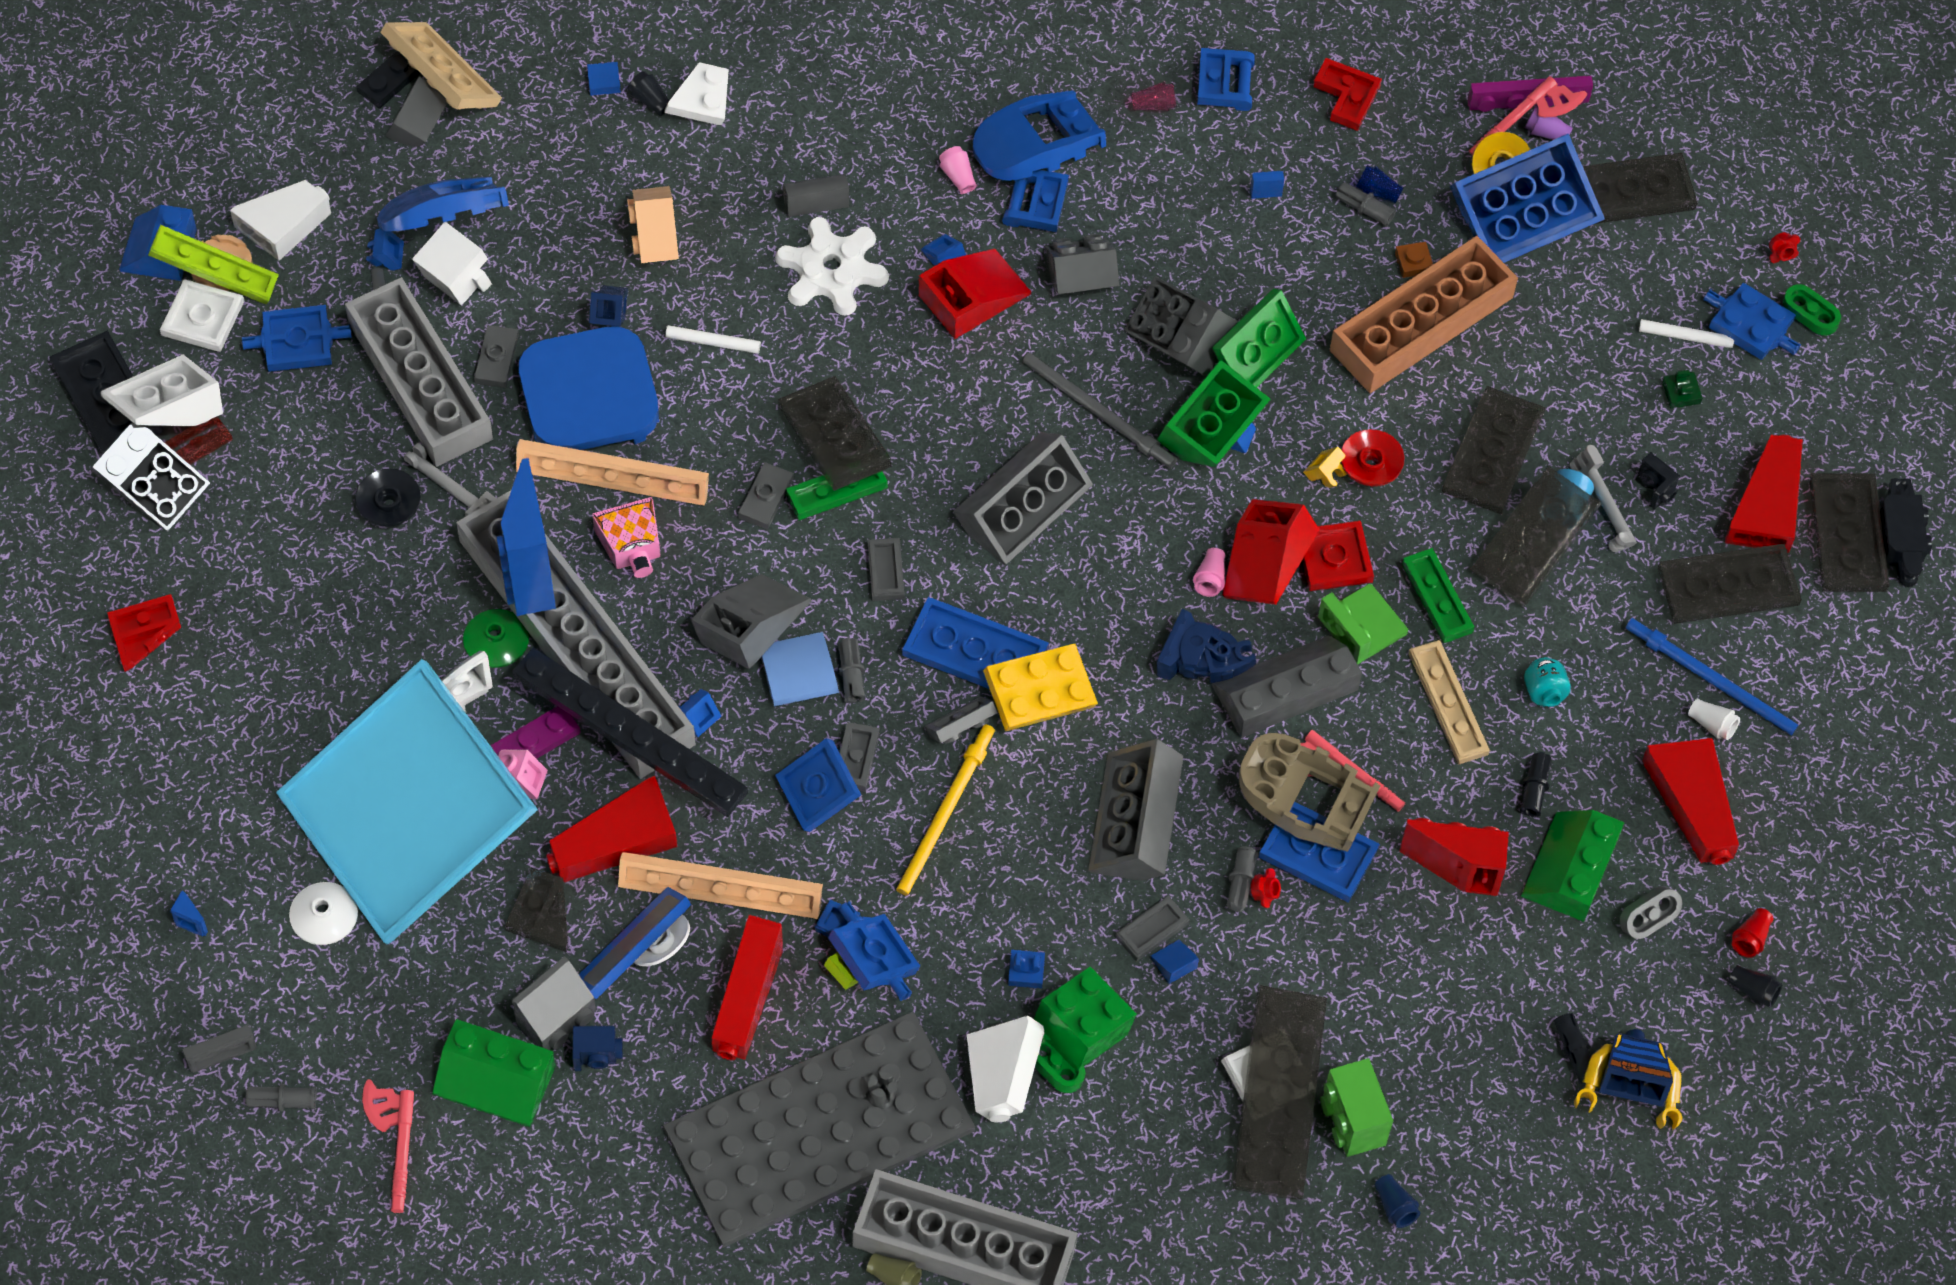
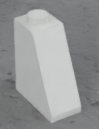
[230,180,331,261]
[967,1016,1044,1122]

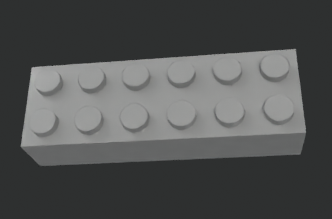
[345,277,493,467]
[853,1169,1078,1285]

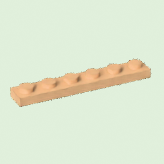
[516,439,709,506]
[618,852,823,919]

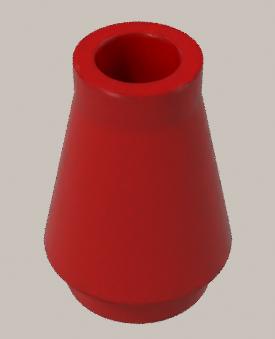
[1732,908,1774,958]

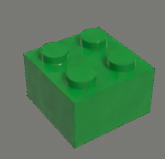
[1034,966,1137,1069]

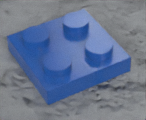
[775,738,861,832]

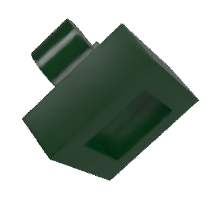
[1662,370,1703,409]

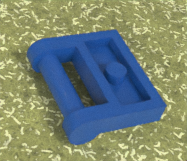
[1197,48,1255,111]
[1002,170,1069,232]

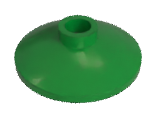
[463,609,529,668]

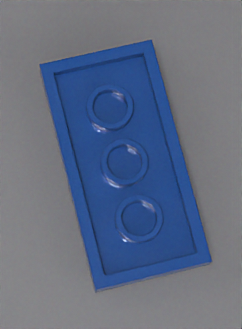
[902,597,1049,689]

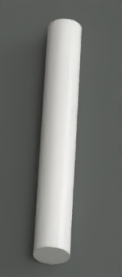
[1639,319,1734,348]
[666,325,761,354]

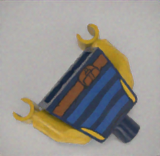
[1574,1029,1682,1130]

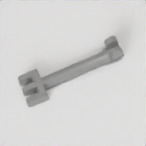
[404,443,496,516]
[1570,445,1637,552]

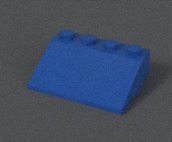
[1450,133,1605,263]
[496,458,556,616]

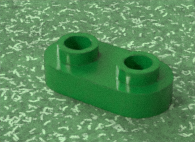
[1783,284,1841,336]
[1035,1033,1086,1093]

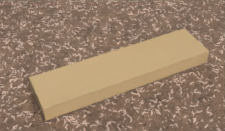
[1409,640,1490,764]

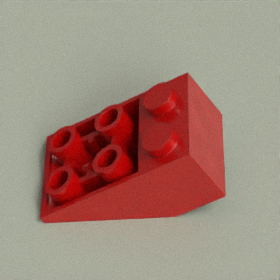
[919,249,1031,339]
[1223,499,1320,605]
[1400,818,1509,896]

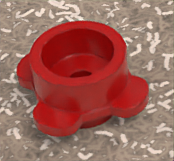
[1769,232,1800,263]
[1251,868,1281,908]

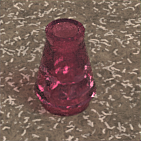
[1131,81,1177,111]

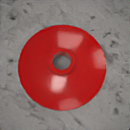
[1341,429,1405,486]

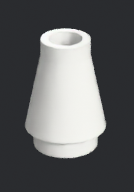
[1688,698,1740,740]

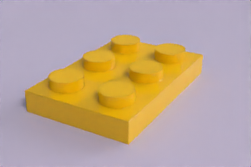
[983,644,1098,731]

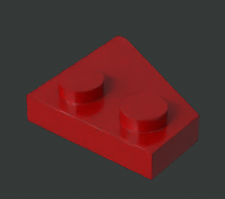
[107,594,181,672]

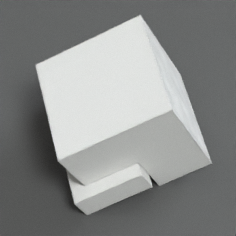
[412,222,492,305]

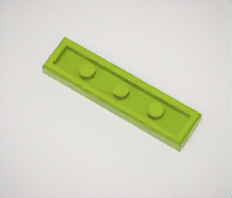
[148,224,279,304]

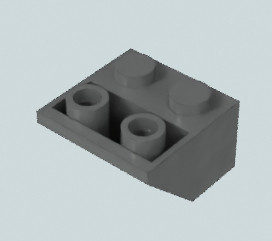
[1044,234,1120,294]

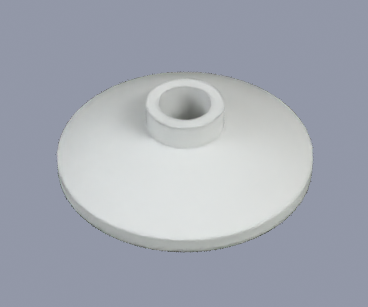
[289,882,358,945]
[634,915,690,966]

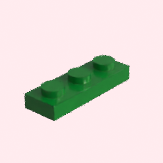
[786,456,888,521]
[1402,548,1474,644]

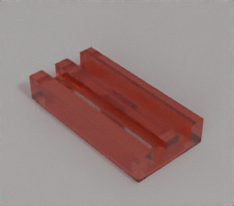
[164,417,233,465]

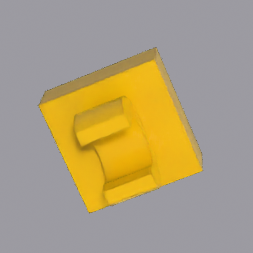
[1303,446,1347,488]

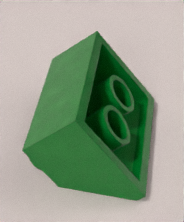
[1157,360,1271,467]
[1521,810,1625,922]
[433,1019,556,1127]

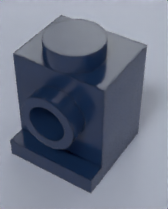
[589,285,628,327]
[573,1026,623,1071]

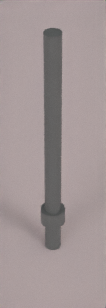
[1023,353,1177,469]

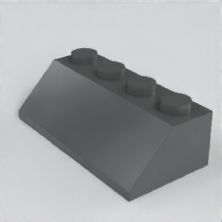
[953,432,1093,565]
[1212,635,1362,738]
[1088,739,1184,881]

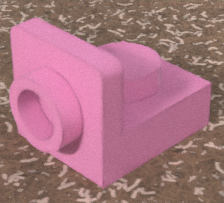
[498,749,548,799]

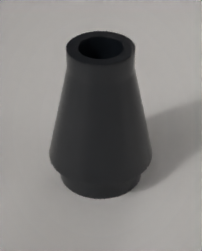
[628,71,670,116]
[1728,965,1783,1008]

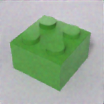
[1320,1058,1393,1157]

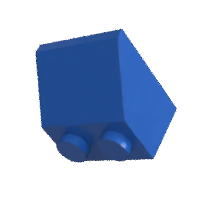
[119,205,197,281]

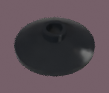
[355,469,421,527]

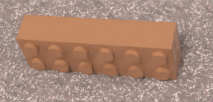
[1330,236,1518,394]

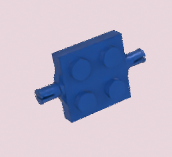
[1704,282,1801,360]
[242,305,352,372]
[828,901,921,1001]

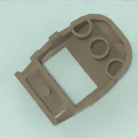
[1239,733,1381,852]

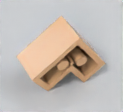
[627,186,679,263]

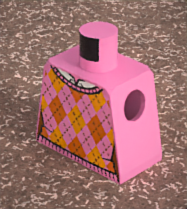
[592,497,660,578]

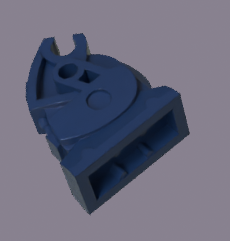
[1157,609,1256,683]

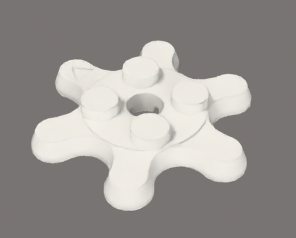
[775,217,889,315]

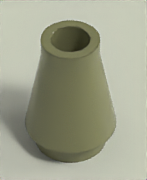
[866,1253,922,1285]

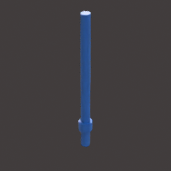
[1625,618,1799,736]

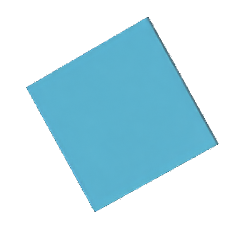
[276,659,538,944]

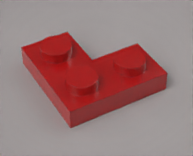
[1313,58,1382,131]

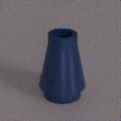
[1374,1174,1420,1228]

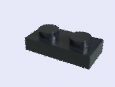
[356,51,420,109]

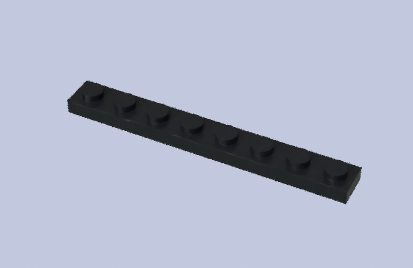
[513,647,748,818]

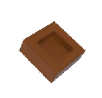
[1395,241,1433,278]

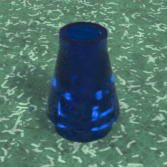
[1356,165,1404,204]

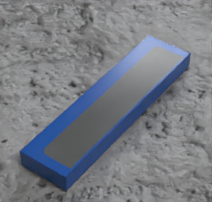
[579,887,691,999]

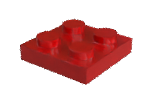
[1302,521,1374,591]

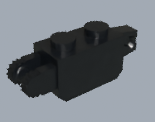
[1877,478,1932,588]

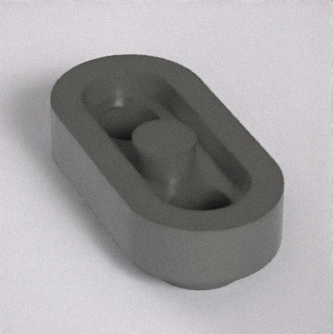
[1620,886,1682,939]

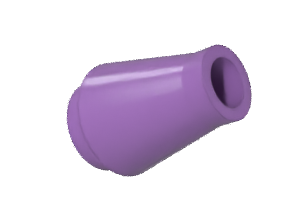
[1525,106,1573,140]

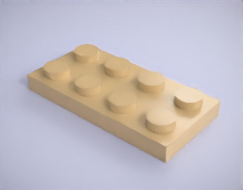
[381,22,502,109]

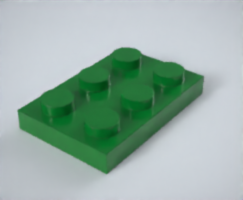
[1212,288,1306,388]

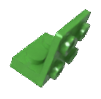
[1318,584,1408,664]

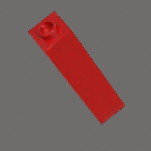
[1725,435,1803,553]
[1643,738,1739,865]
[546,776,677,883]
[712,915,783,1060]

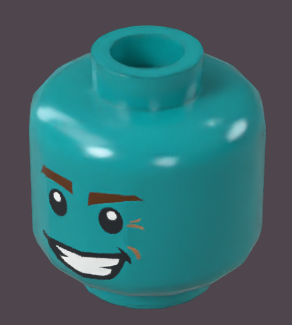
[1524,657,1571,707]

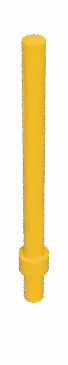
[896,724,995,896]

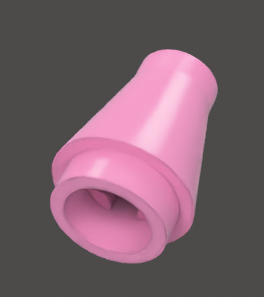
[939,146,977,194]
[1193,548,1225,597]

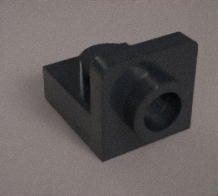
[1638,452,1680,510]

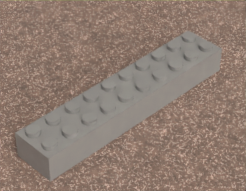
[456,490,696,779]

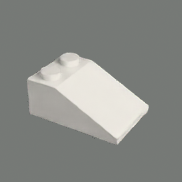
[101,354,223,426]

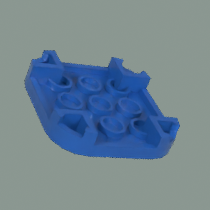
[519,326,659,450]

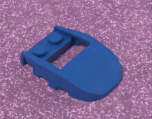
[972,90,1106,181]
[377,177,509,231]

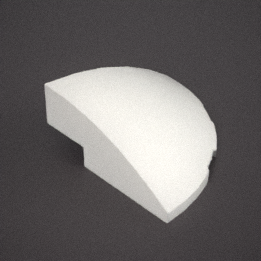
[441,651,493,713]

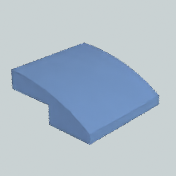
[761,632,839,706]

